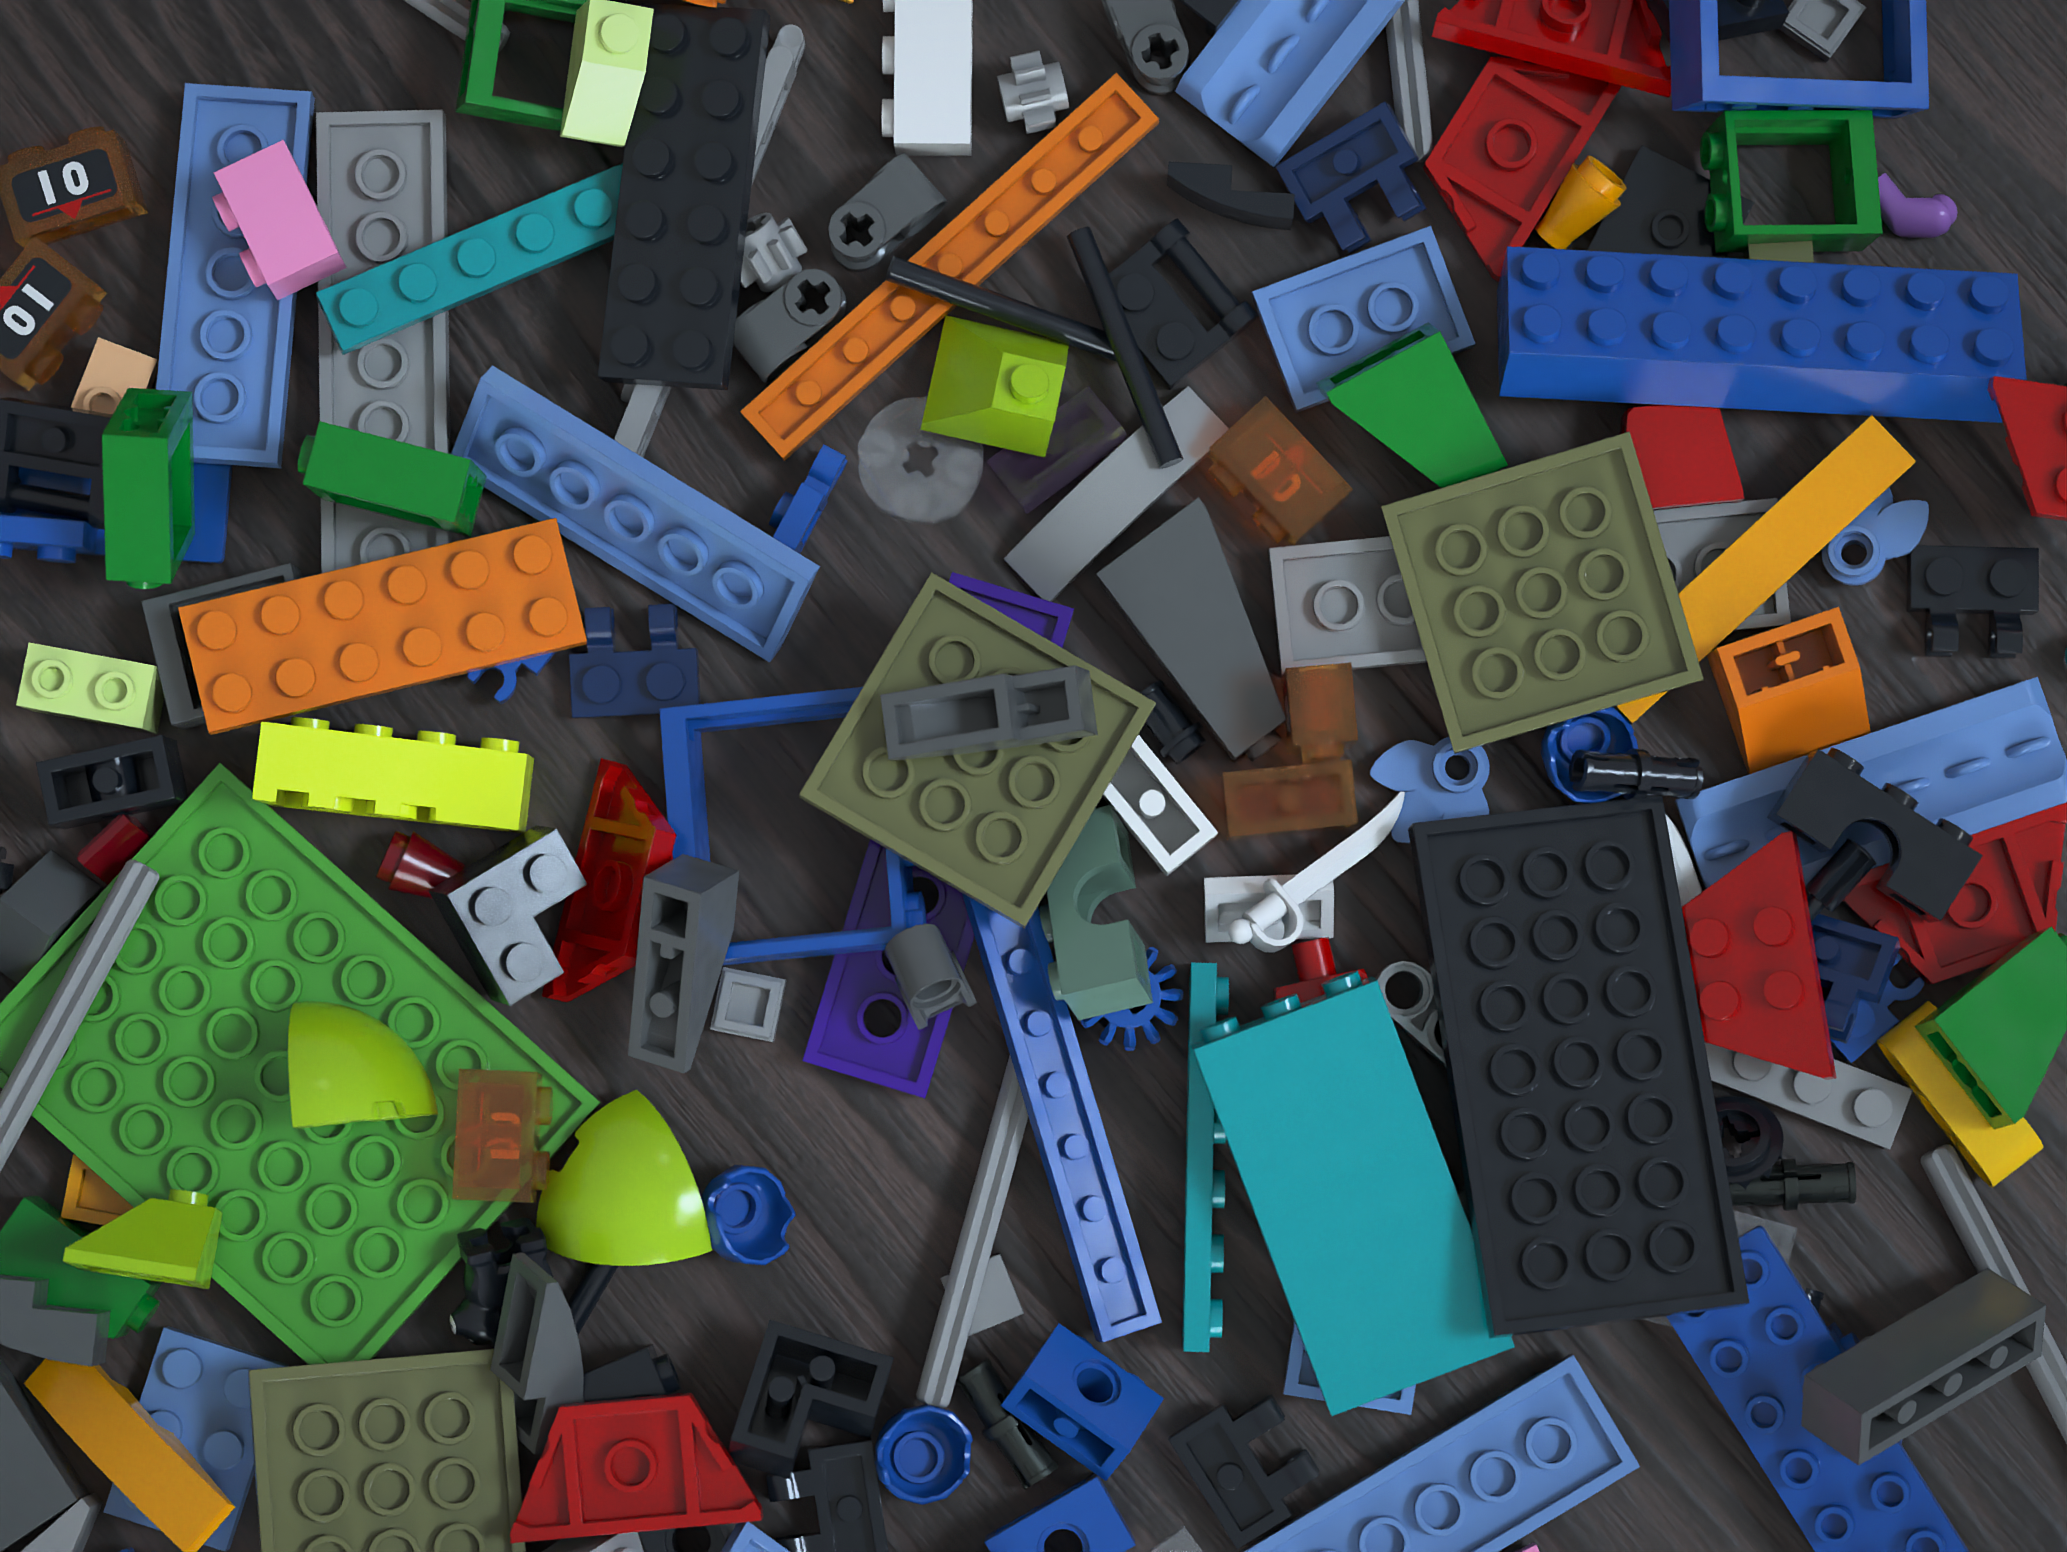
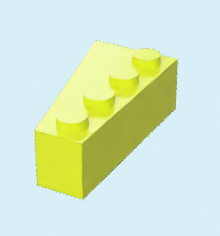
[252,717,534,833]

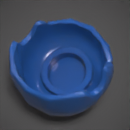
[1540,707,1639,804]
[701,1165,796,1265]
[875,1404,973,1505]

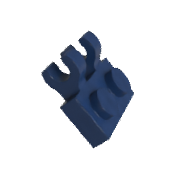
[1275,102,1427,253]
[569,604,701,718]
[1811,914,1900,1044]

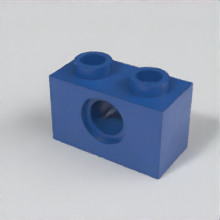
[1000,1323,1164,1481]
[984,1473,1136,1552]

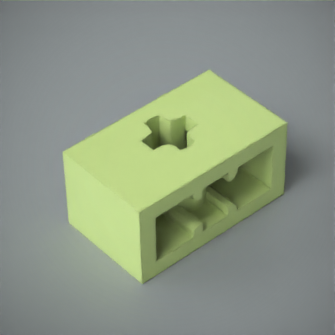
[16,642,164,734]

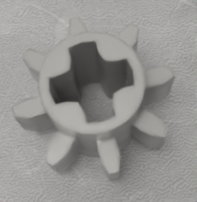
[997,50,1069,134]
[740,213,807,292]

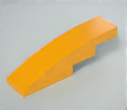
[24,1359,235,1552]

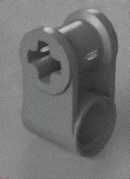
[1101,0,1189,96]
[828,153,948,272]
[733,269,847,383]
[885,923,977,1030]

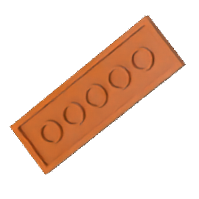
[178,518,587,735]

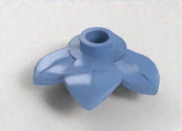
[1822,487,1929,586]
[1369,737,1490,843]

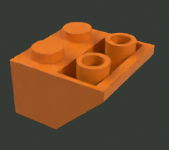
[1707,607,1871,775]

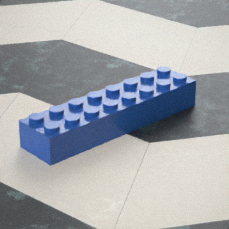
[1497,246,2027,423]

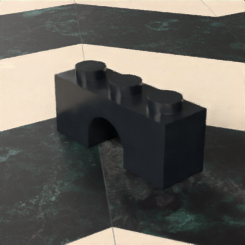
[1767,747,1983,923]

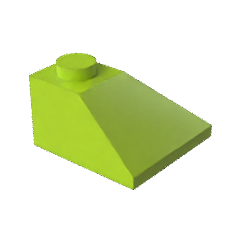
[920,315,1069,457]
[63,1189,223,1289]

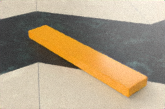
[1615,415,1916,725]

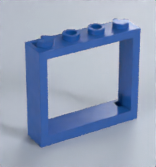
[1669,0,1929,119]
[659,687,926,966]

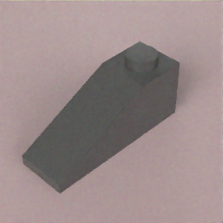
[628,854,739,1073]

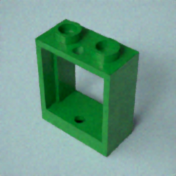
[455,0,631,132]
[1700,110,1883,252]
[102,388,195,589]
[298,421,487,537]

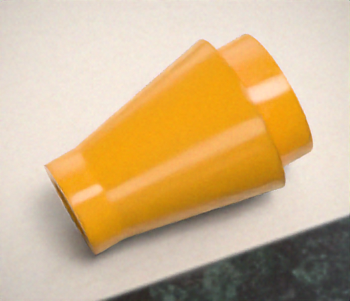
[1535,155,1627,249]

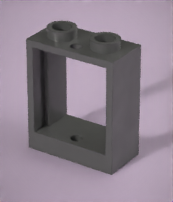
[141,563,309,730]

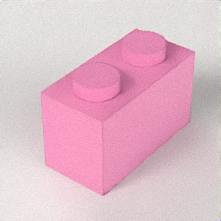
[212,140,347,301]

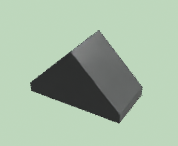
[0,850,104,984]

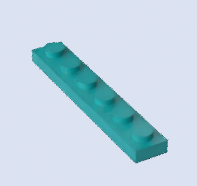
[316,163,623,355]
[1182,963,1229,1352]

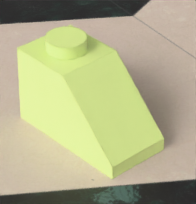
[560,0,654,147]

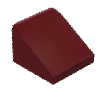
[76,814,153,885]

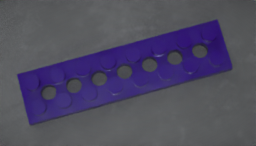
[802,572,1074,1098]

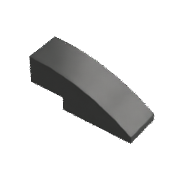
[880,665,1098,760]
[490,1253,584,1455]
[0,1274,111,1367]

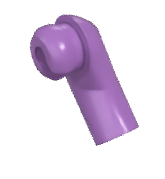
[1878,173,1958,238]

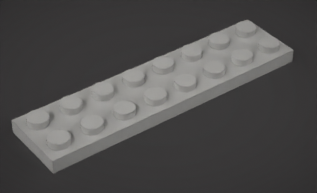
[316,110,452,573]
[1268,498,1791,677]

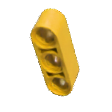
[1877,1001,2044,1188]

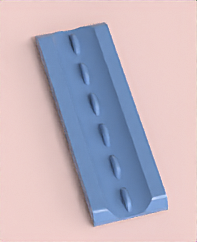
[1175,0,1405,168]
[1674,677,2067,890]

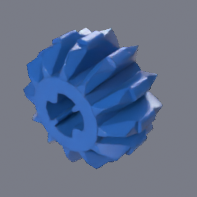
[1080,947,1183,1051]

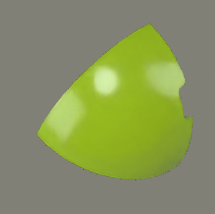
[288,1001,438,1129]
[536,1090,712,1266]

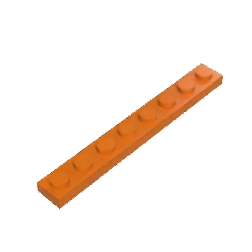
[740,72,1159,461]

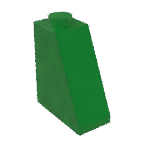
[1316,322,1508,488]
[1915,926,2067,1130]
[0,1196,163,1339]

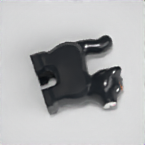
[449,1218,553,1348]

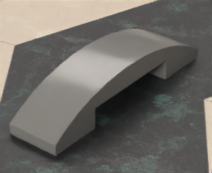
[1004,386,1232,602]

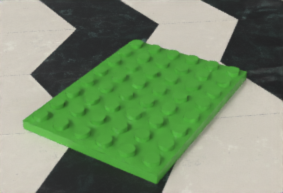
[0,763,601,1365]

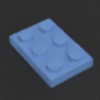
[1251,226,1476,413]
[103,1326,289,1552]

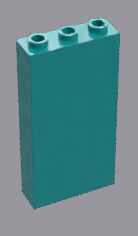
[1191,970,1515,1416]

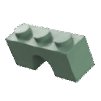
[1040,805,1153,1020]

